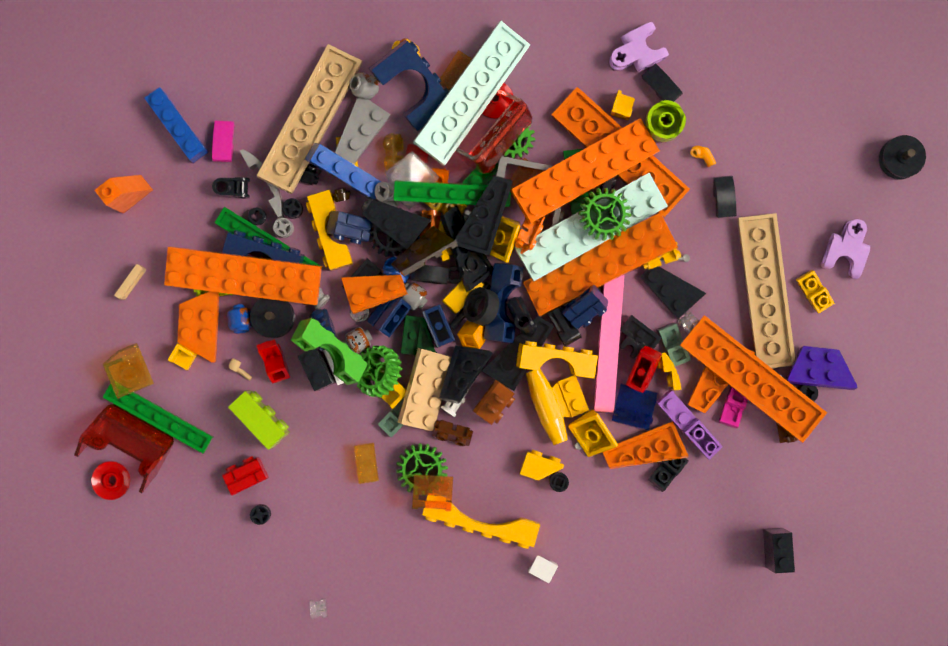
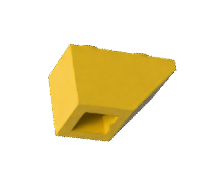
[519,449,564,480]

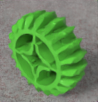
[578,188,632,241]
[357,345,403,397]
[396,443,448,496]

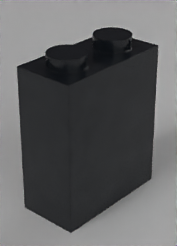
[298,348,336,391]
[763,528,795,574]

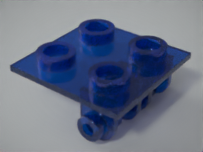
[612,384,658,430]

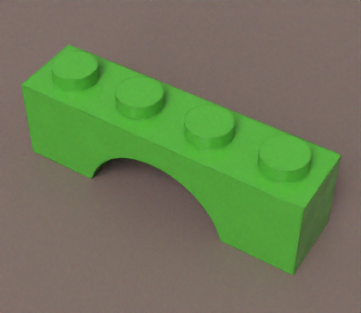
[291,318,368,385]

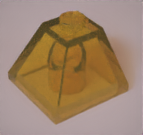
[103,343,154,399]

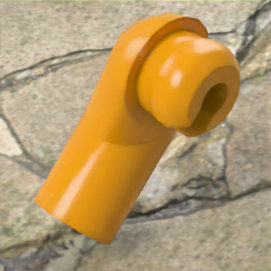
[690,145,716,167]

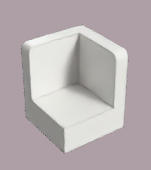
[528,555,558,583]

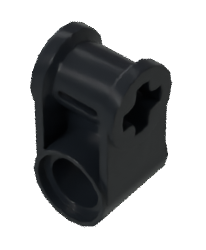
[212,177,250,199]

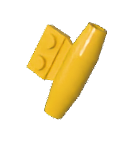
[526,368,589,445]

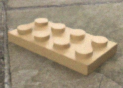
[397,348,452,431]

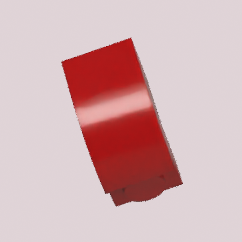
[257,339,290,384]

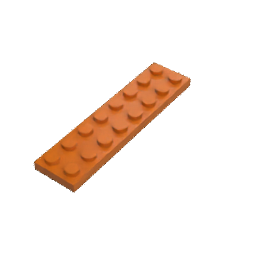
[551,87,690,218]
[510,118,660,224]
[523,212,678,317]
[164,246,322,305]
[680,315,827,443]

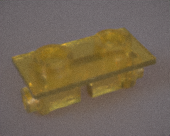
[383,133,404,174]

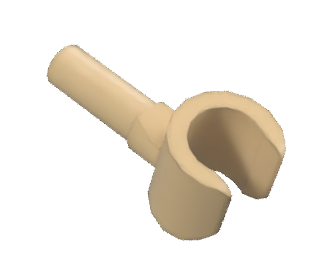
[229,358,252,381]

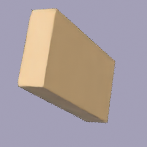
[114,264,146,300]

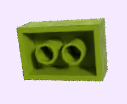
[228,390,290,450]

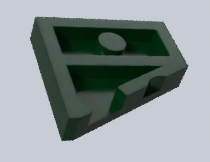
[400,315,437,355]

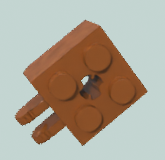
[473,380,515,425]

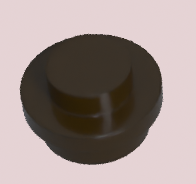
[332,188,351,202]

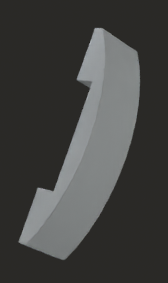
[240,149,284,218]

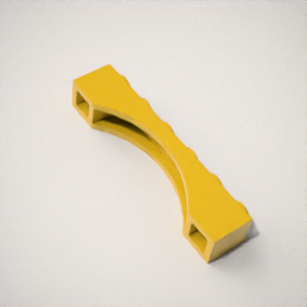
[422,492,540,549]

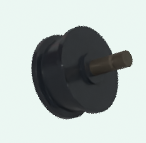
[878,135,926,180]
[250,298,295,338]

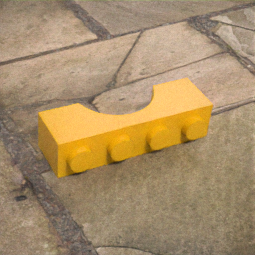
[306,190,353,271]
[516,341,598,378]

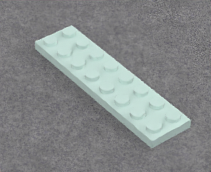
[413,21,530,166]
[515,173,668,282]

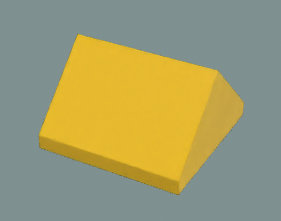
[490,216,520,262]
[568,409,618,457]

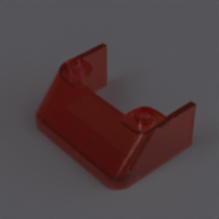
[455,89,533,174]
[74,404,174,493]

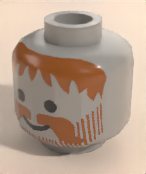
[350,72,379,100]
[400,282,428,311]
[343,327,373,354]

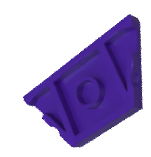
[786,346,857,390]

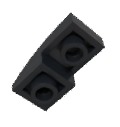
[642,63,683,102]
[713,175,737,218]
[648,458,689,492]

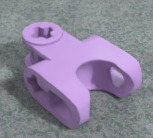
[609,22,669,72]
[821,219,870,279]

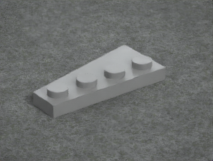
[335,97,390,165]

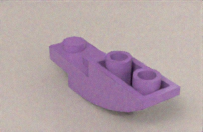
[656,390,723,460]

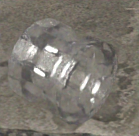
[676,310,699,334]
[309,598,328,619]

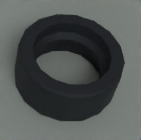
[411,265,448,284]
[463,287,499,326]

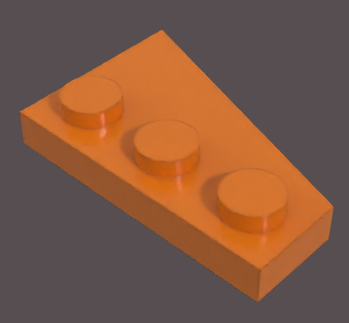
[341,275,408,314]

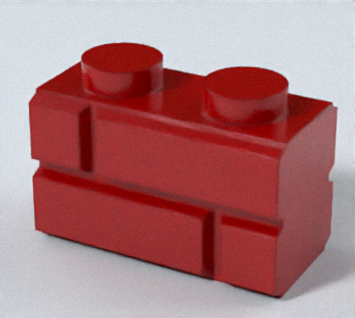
[626,346,662,393]
[222,456,269,496]

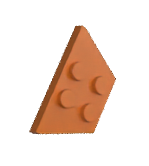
[177,291,220,363]

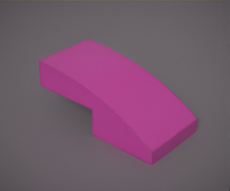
[212,121,235,162]
[719,387,748,429]

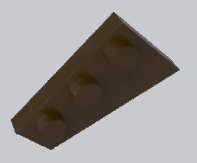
[391,226,458,277]

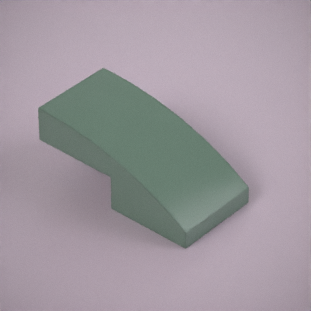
[657,323,691,366]
[378,398,404,437]

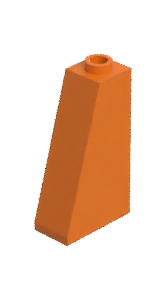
[94,175,153,214]

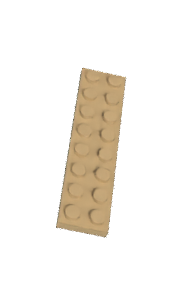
[257,44,362,194]
[737,213,795,368]

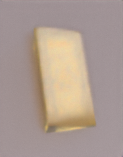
[354,443,379,484]

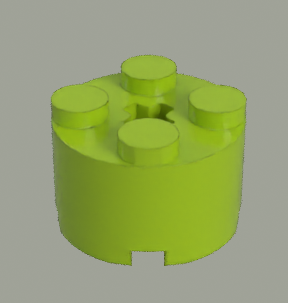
[645,100,686,142]

